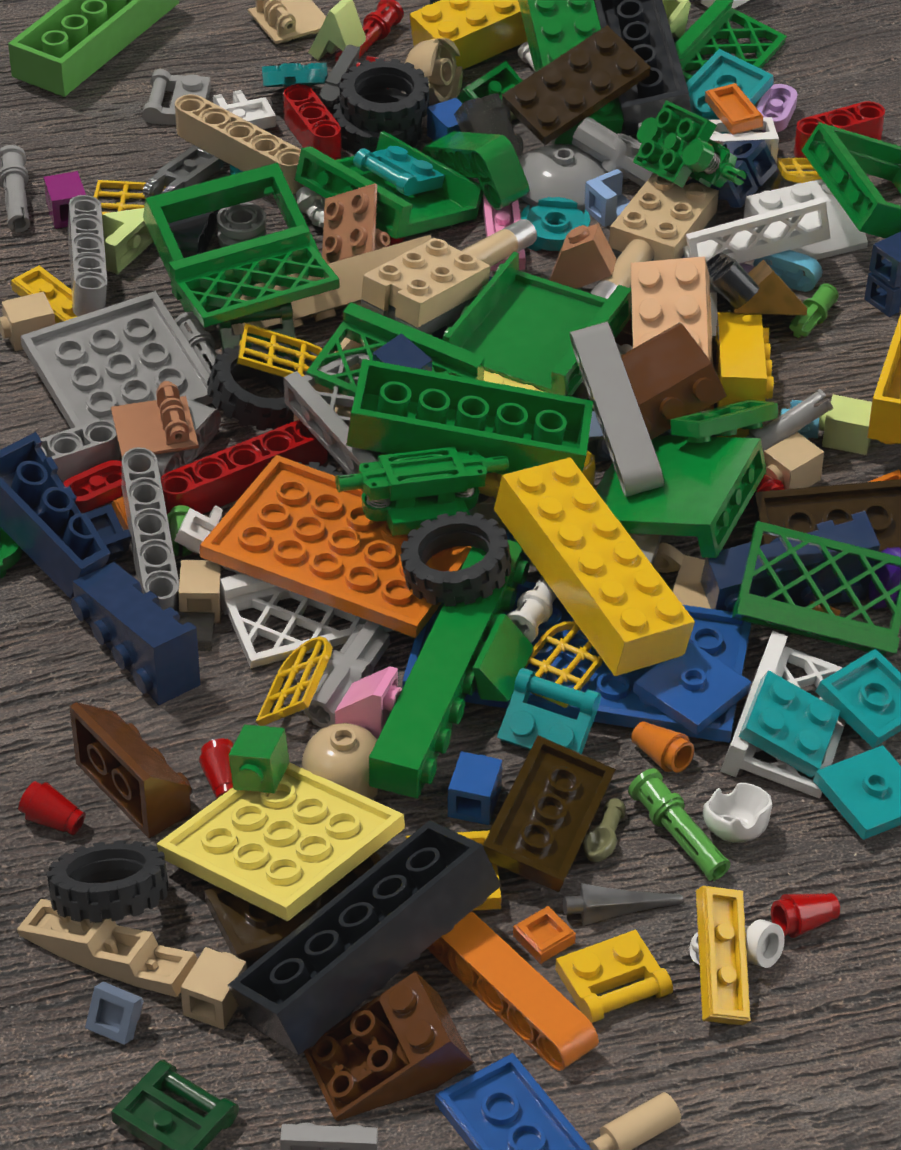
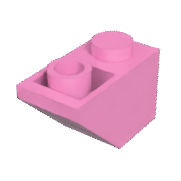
[335,666,402,740]

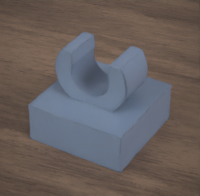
[85,982,144,1045]

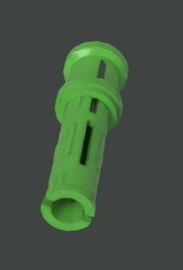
[628,768,731,881]

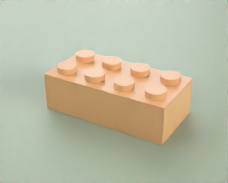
[631,256,714,412]

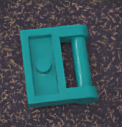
[353,146,445,196]
[497,668,601,754]

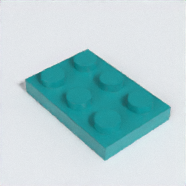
[686,49,774,134]

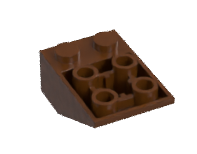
[304,971,474,1121]

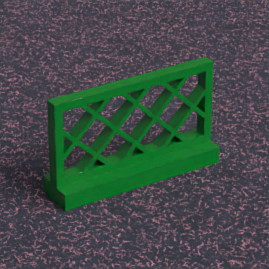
[675,0,787,83]
[169,225,340,327]
[306,302,485,397]
[732,521,901,658]

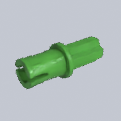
[789,284,839,338]

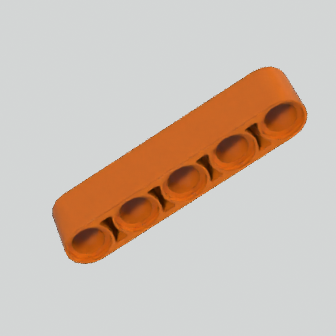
[427,911,599,1071]

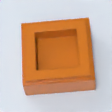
[513,906,576,964]

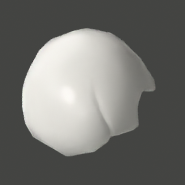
[703,783,772,843]

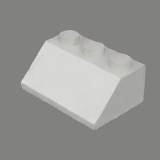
[744,179,868,265]

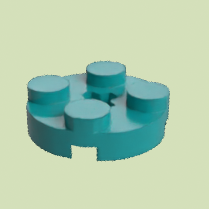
[262,63,328,87]
[521,197,590,251]

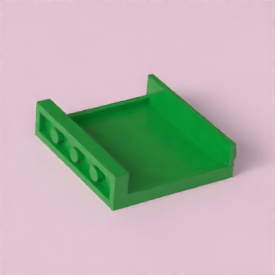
[294,131,483,239]
[442,252,632,397]
[595,435,767,558]

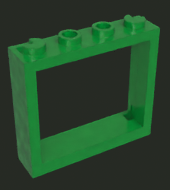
[801,122,901,239]
[143,162,321,312]

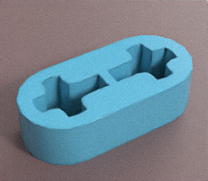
[753,250,822,292]

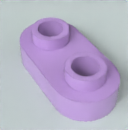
[756,84,798,133]

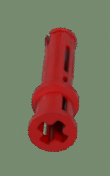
[335,0,404,62]

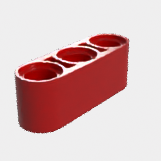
[283,84,341,160]
[794,101,885,158]

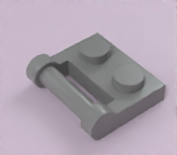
[142,69,211,125]

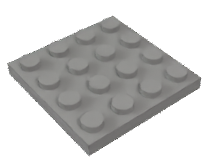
[21,291,213,429]

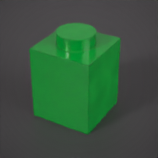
[229,724,290,793]

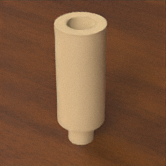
[590,1092,681,1150]

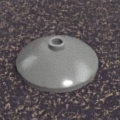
[519,144,608,211]

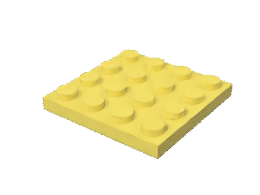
[157,763,405,921]

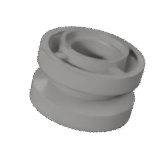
[217,202,267,248]

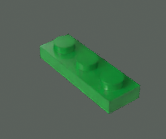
[671,400,778,443]

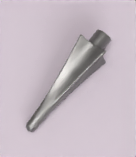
[563,883,683,926]

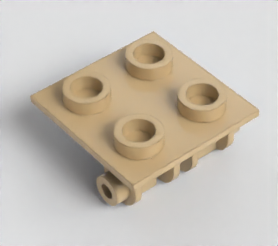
[248,0,326,44]

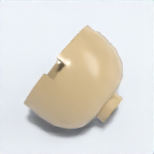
[405,38,463,105]
[302,723,378,800]

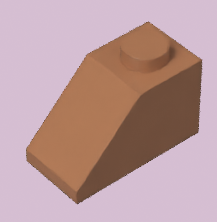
[549,223,617,289]

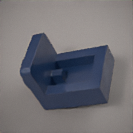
[83,504,132,562]

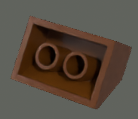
[582,322,727,440]
[69,702,192,838]

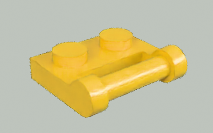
[555,929,673,1023]

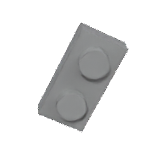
[280,1123,378,1150]

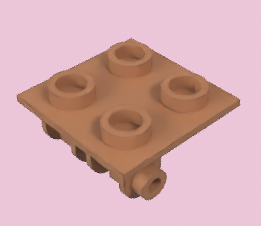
[322,183,390,264]
[111,381,199,457]

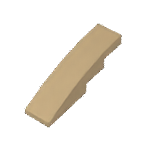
[17,899,198,997]

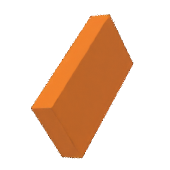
[705,83,763,135]

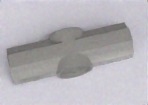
[572,117,653,187]
[304,620,390,728]

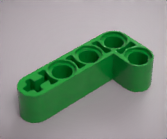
[423,131,530,210]

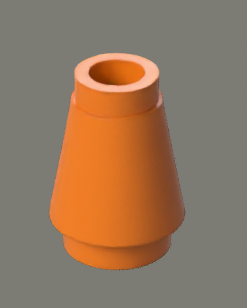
[631,721,694,773]

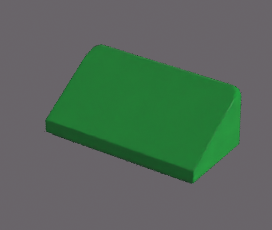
[456,61,523,116]
[473,614,533,702]

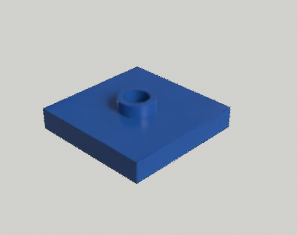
[633,641,752,735]

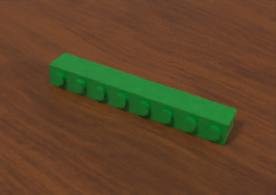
[369,540,529,799]

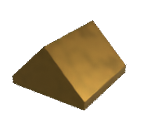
[729,259,807,315]

